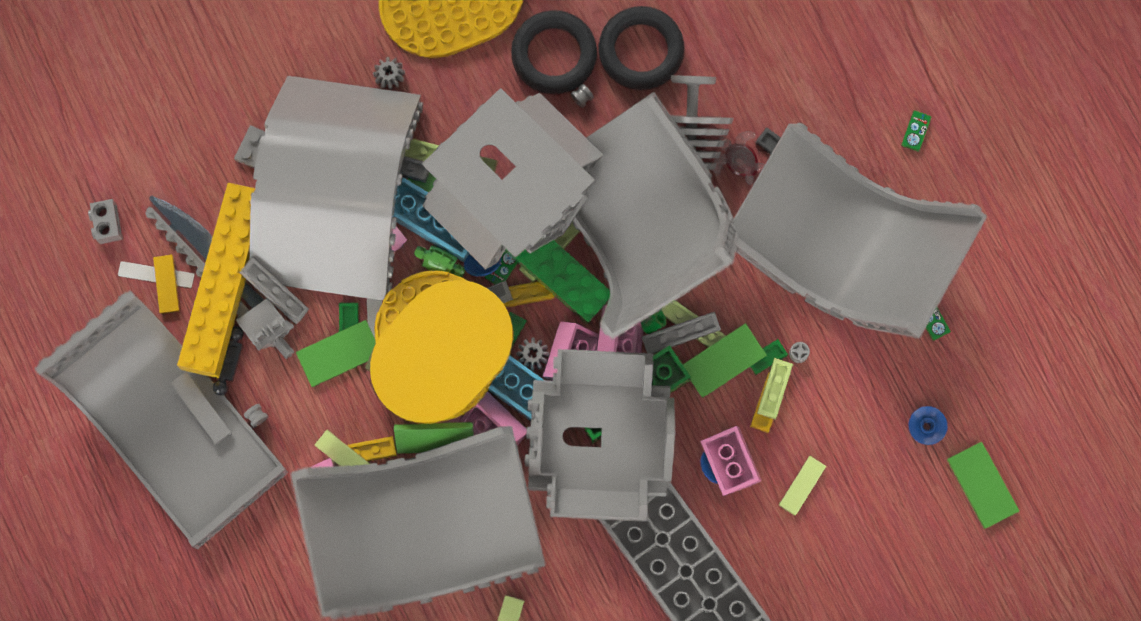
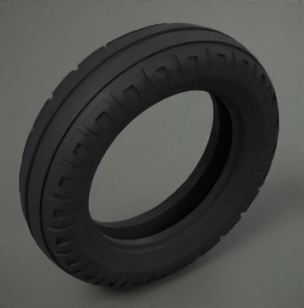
[598,6,685,90]
[511,10,597,94]

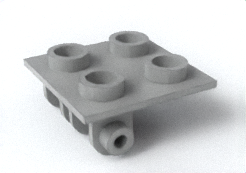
[236,298,290,351]

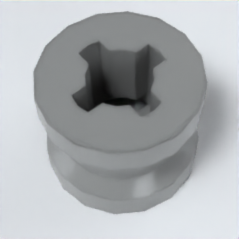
[571,84,594,108]
[789,342,810,363]
[244,404,268,428]

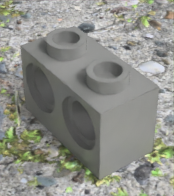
[88,199,123,244]

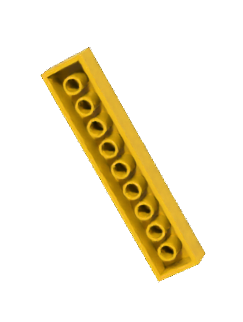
[177,183,255,378]

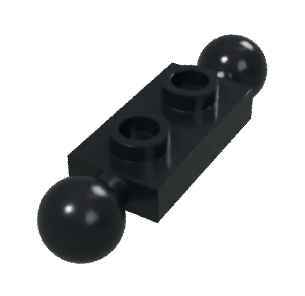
[213,326,244,396]

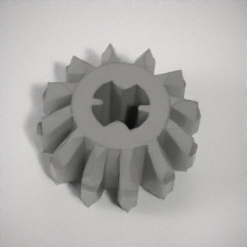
[373,57,405,90]
[516,338,549,371]

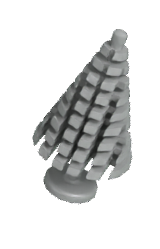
[671,75,734,179]

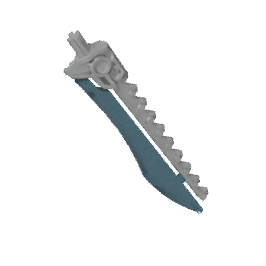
[145,196,295,359]

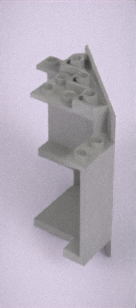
[422,88,603,269]
[525,349,675,521]

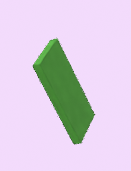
[296,320,376,388]
[683,323,767,398]
[394,422,474,454]
[947,442,1019,529]

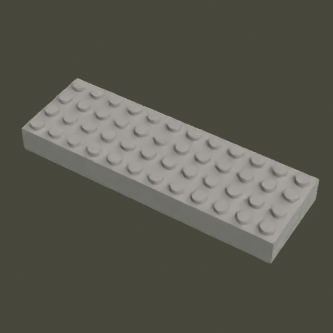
[598,481,771,621]

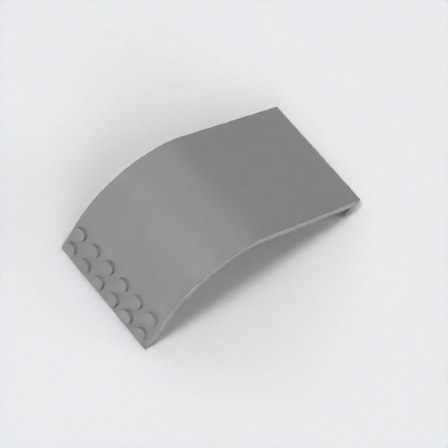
[35,291,289,549]

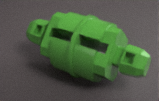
[414,245,465,277]

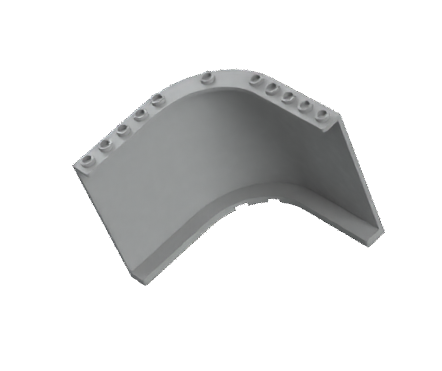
[250,76,423,301]
[573,92,738,339]
[732,123,987,338]
[291,426,546,620]

